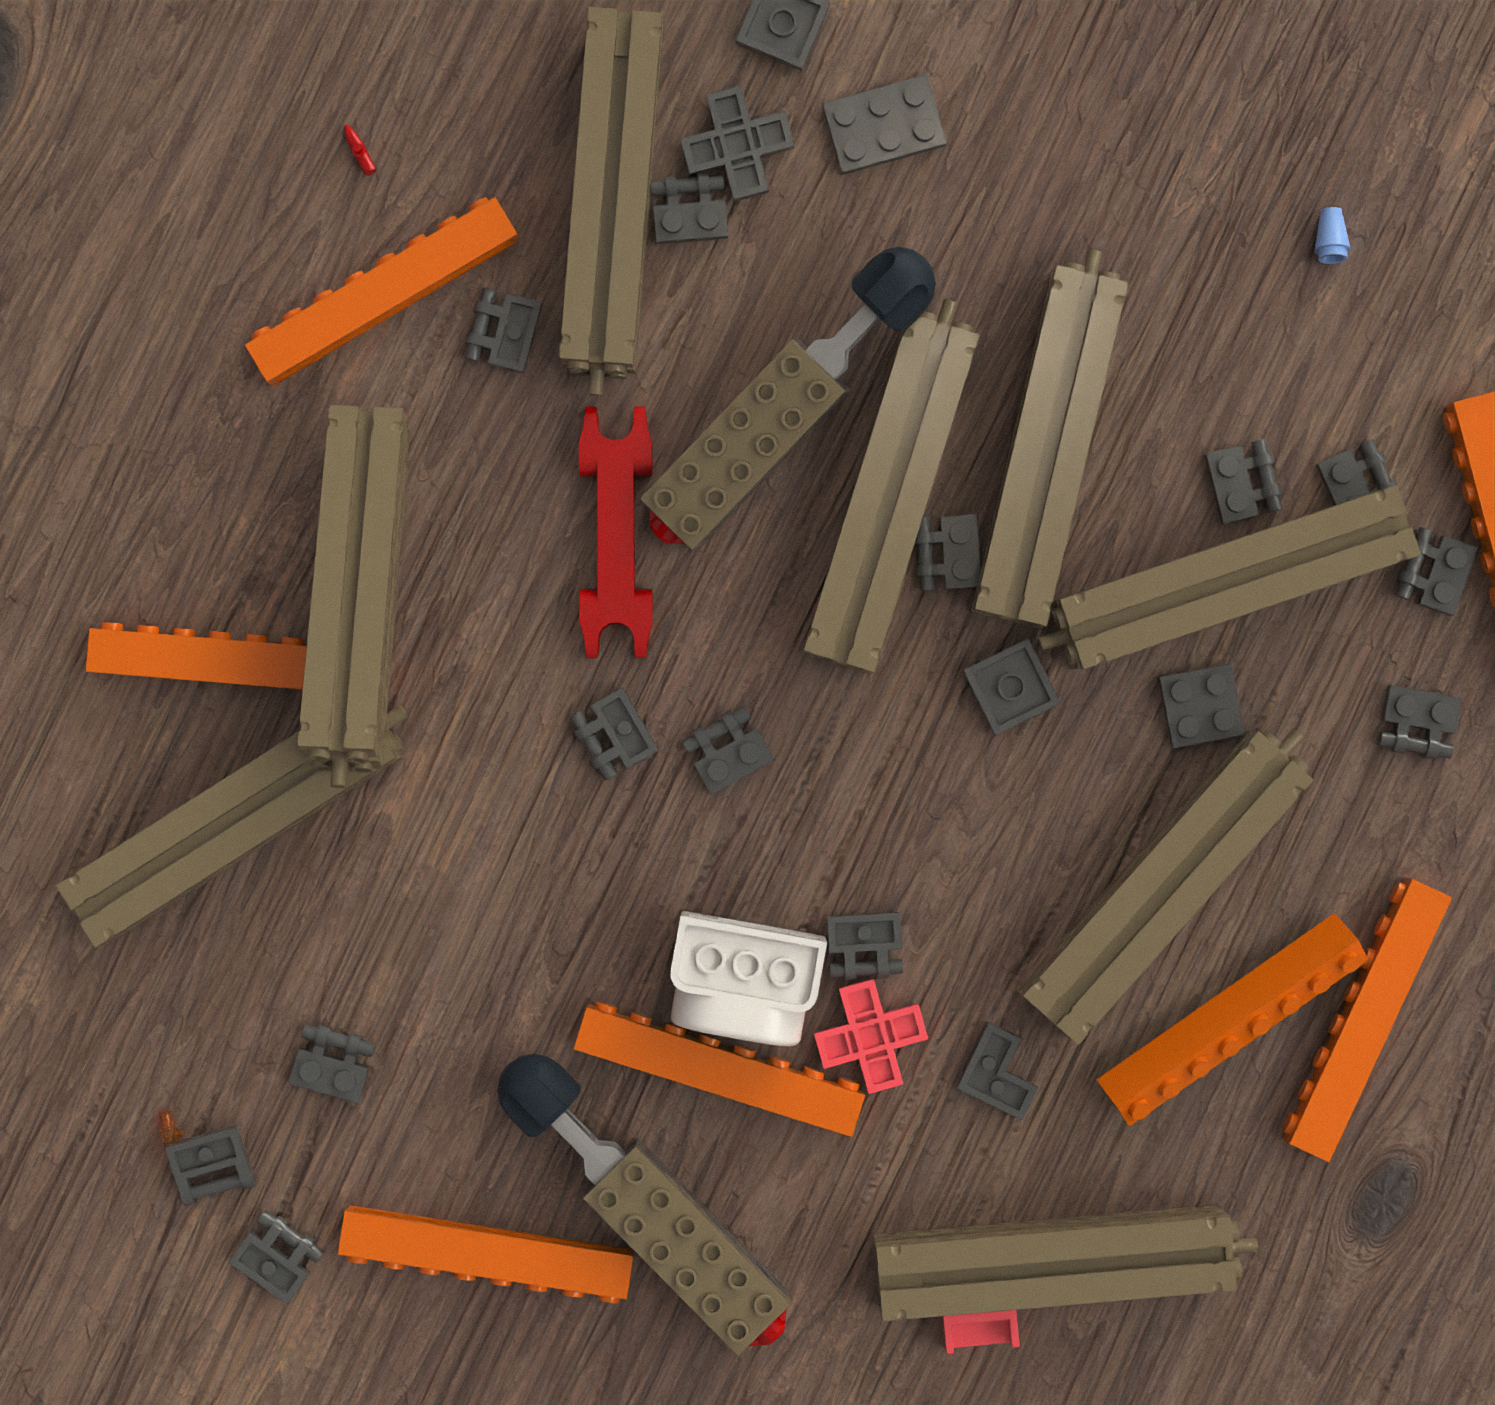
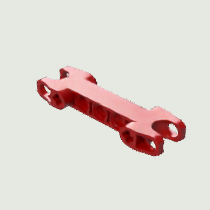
[579,406,653,658]

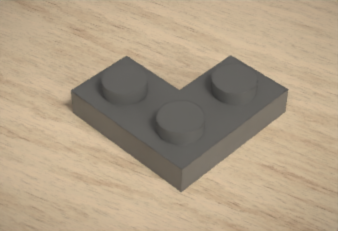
[956,1022,1038,1120]

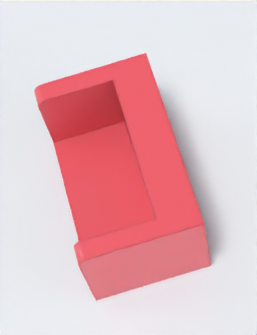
[942,1310,1020,1355]

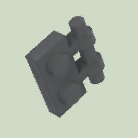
[651,173,728,244]
[465,288,543,374]
[1204,439,1283,525]
[1316,439,1400,505]
[914,514,981,591]
[1395,527,1478,616]
[1378,685,1462,759]
[570,687,659,781]
[682,706,774,795]
[827,912,903,981]
[289,1024,376,1103]
[228,1210,325,1304]

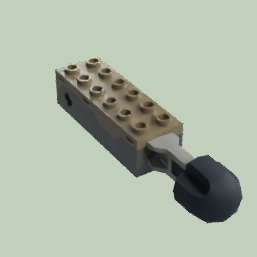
[640,247,936,550]
[497,1054,791,1356]

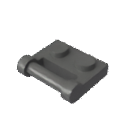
[165,1124,256,1206]

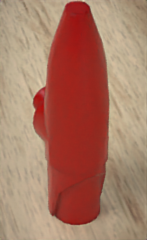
[344,124,376,176]

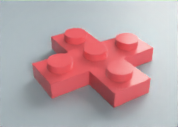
[814,978,928,1094]

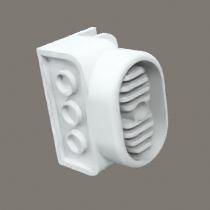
[670,911,827,1046]

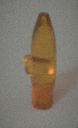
[159,1110,184,1154]

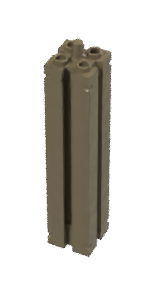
[559,7,664,396]
[970,249,1128,629]
[802,299,980,674]
[297,405,411,788]
[1038,485,1421,669]
[56,705,408,948]
[1016,729,1314,1045]
[873,1205,1258,1321]

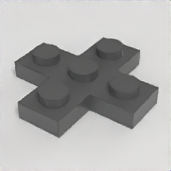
[680,85,794,202]

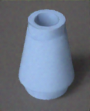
[1314,207,1351,264]

